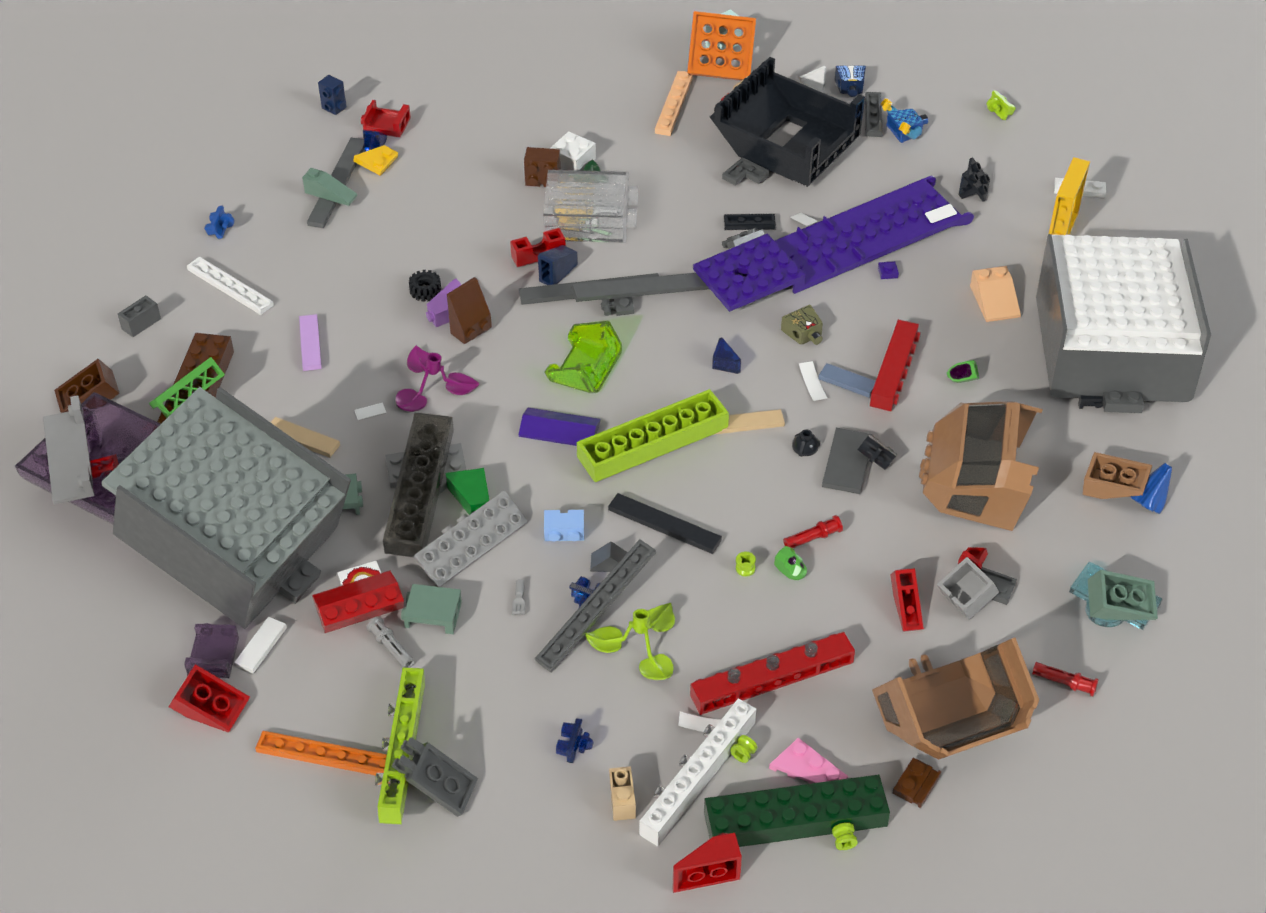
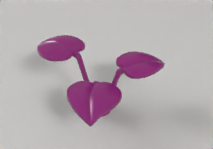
[395,345,479,412]

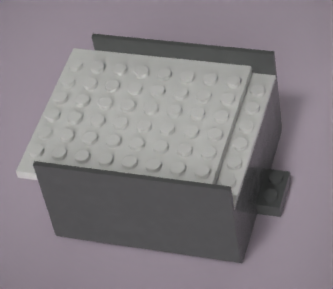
[1036,234,1211,413]

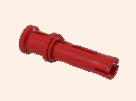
[783,515,843,549]
[1032,662,1099,697]

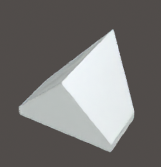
[799,66,826,93]

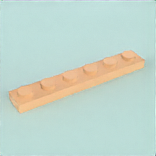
[655,71,693,136]

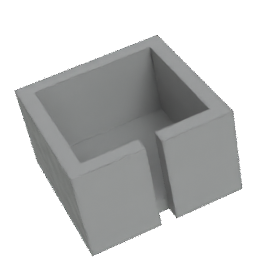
[937,557,999,619]

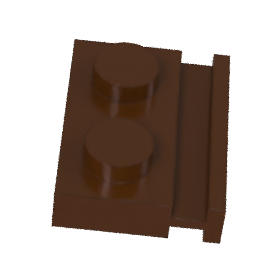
[892,757,942,808]

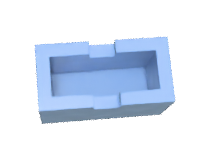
[544,510,584,542]

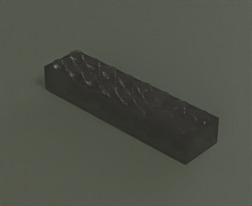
[383,412,454,557]

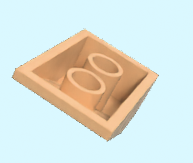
[970,266,1021,322]

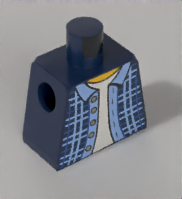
[834,65,866,97]

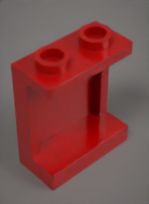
[361,100,411,137]

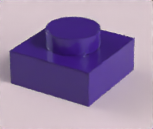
[878,261,899,279]

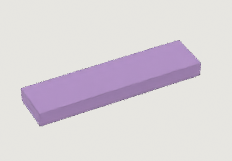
[299,314,322,371]

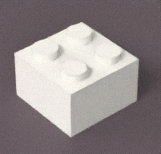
[550,131,596,172]

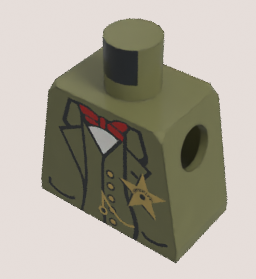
[781,304,823,345]

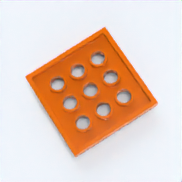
[687,11,756,81]

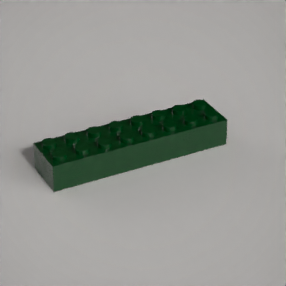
[704,774,890,847]

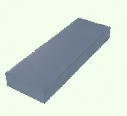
[819,363,876,398]

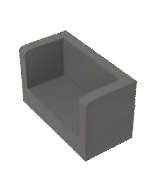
[118,295,161,337]

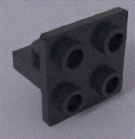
[958,157,990,202]

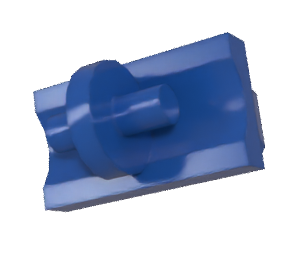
[204,205,235,239]

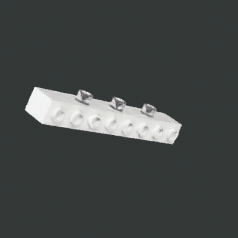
[639,698,756,846]

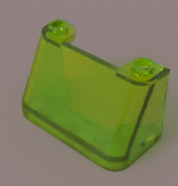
[544,321,622,393]

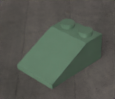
[1087,570,1158,620]

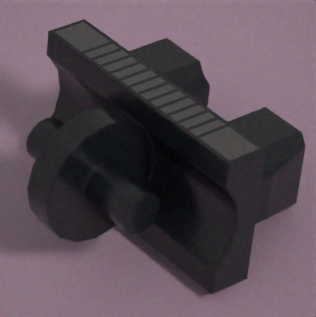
[857,434,897,470]

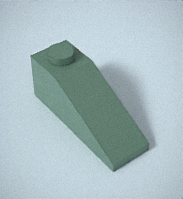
[302,168,357,206]

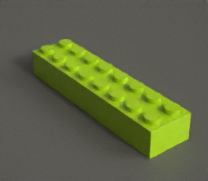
[577,389,729,482]

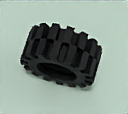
[409,270,441,302]

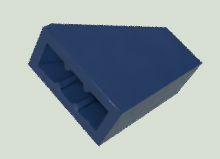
[538,245,578,285]

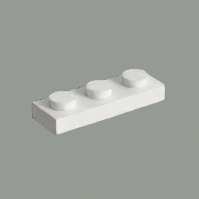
[1054,178,1106,198]

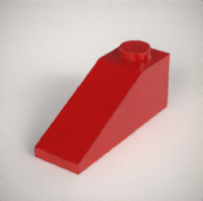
[890,568,924,632]

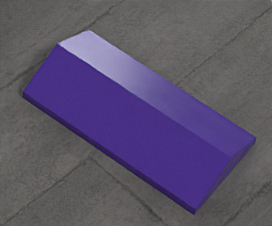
[518,407,601,446]

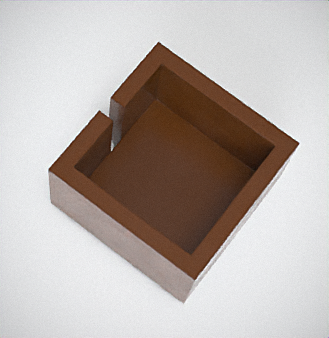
[524,147,561,188]

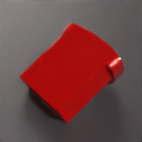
[958,547,988,570]

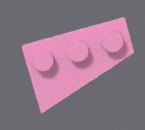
[769,738,848,784]

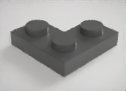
[722,157,769,186]

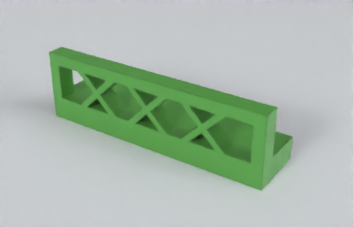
[149,357,225,418]

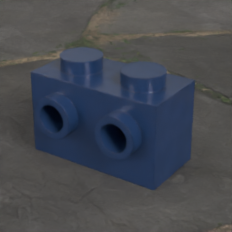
[318,75,347,115]

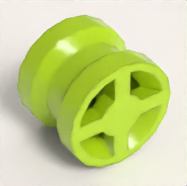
[736,551,756,577]
[730,735,758,763]
[832,823,858,850]

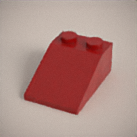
[168,664,250,733]
[672,833,742,893]

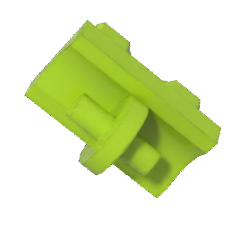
[986,90,1016,120]

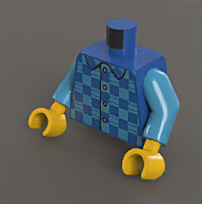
[881,98,928,143]

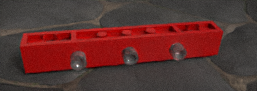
[690,632,855,715]

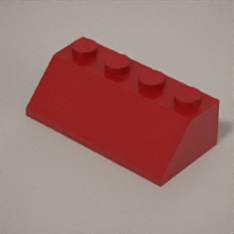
[312,570,404,633]

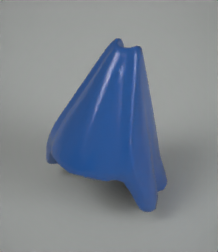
[1130,463,1172,514]

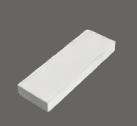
[234,617,287,674]

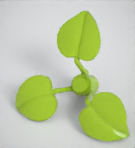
[586,603,675,680]

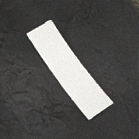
[799,361,827,401]
[678,711,721,733]

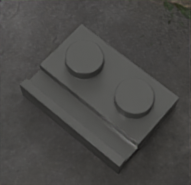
[981,567,1017,605]

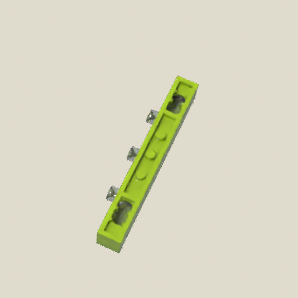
[375,667,425,825]

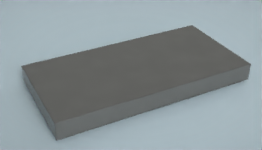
[822,427,873,494]

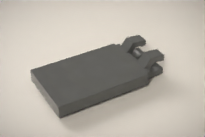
[392,737,478,817]

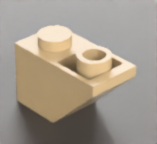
[609,766,636,821]

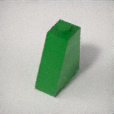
[446,468,490,515]

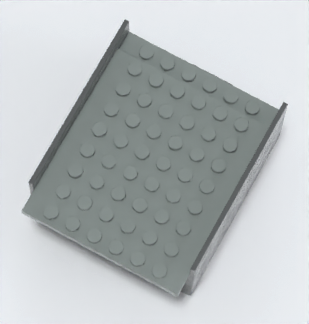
[102,387,351,629]

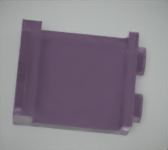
[184,623,239,679]

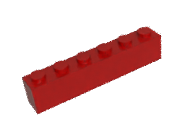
[870,319,921,411]

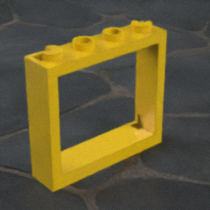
[1049,157,1090,235]

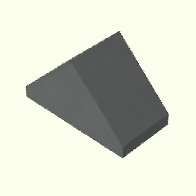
[590,542,628,572]

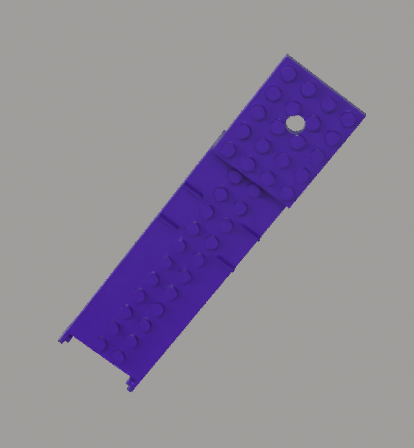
[693,175,974,312]

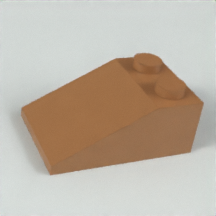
[1083,452,1152,499]

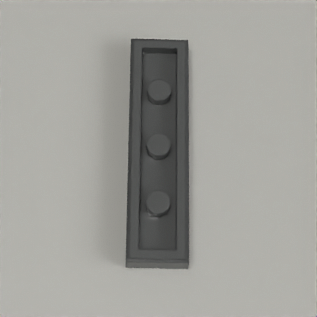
[865,92,882,137]

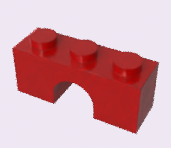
[510,228,566,267]

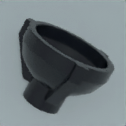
[792,429,820,457]

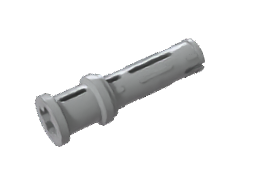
[366,616,415,668]

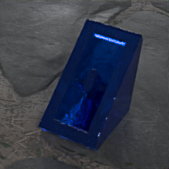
[363,130,387,152]
[712,337,741,374]

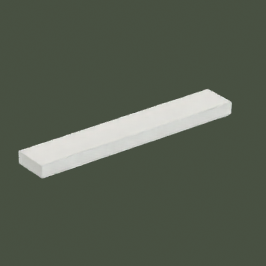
[187,257,274,315]

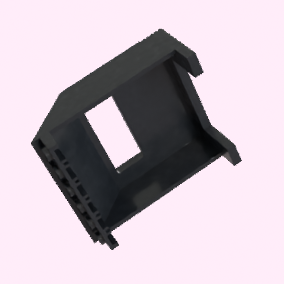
[710,57,865,187]

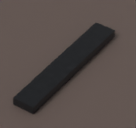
[608,493,722,554]

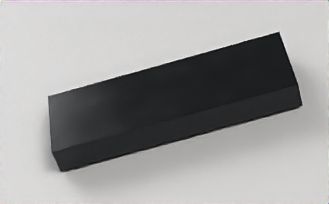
[724,214,776,230]

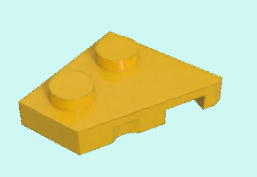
[353,145,398,176]

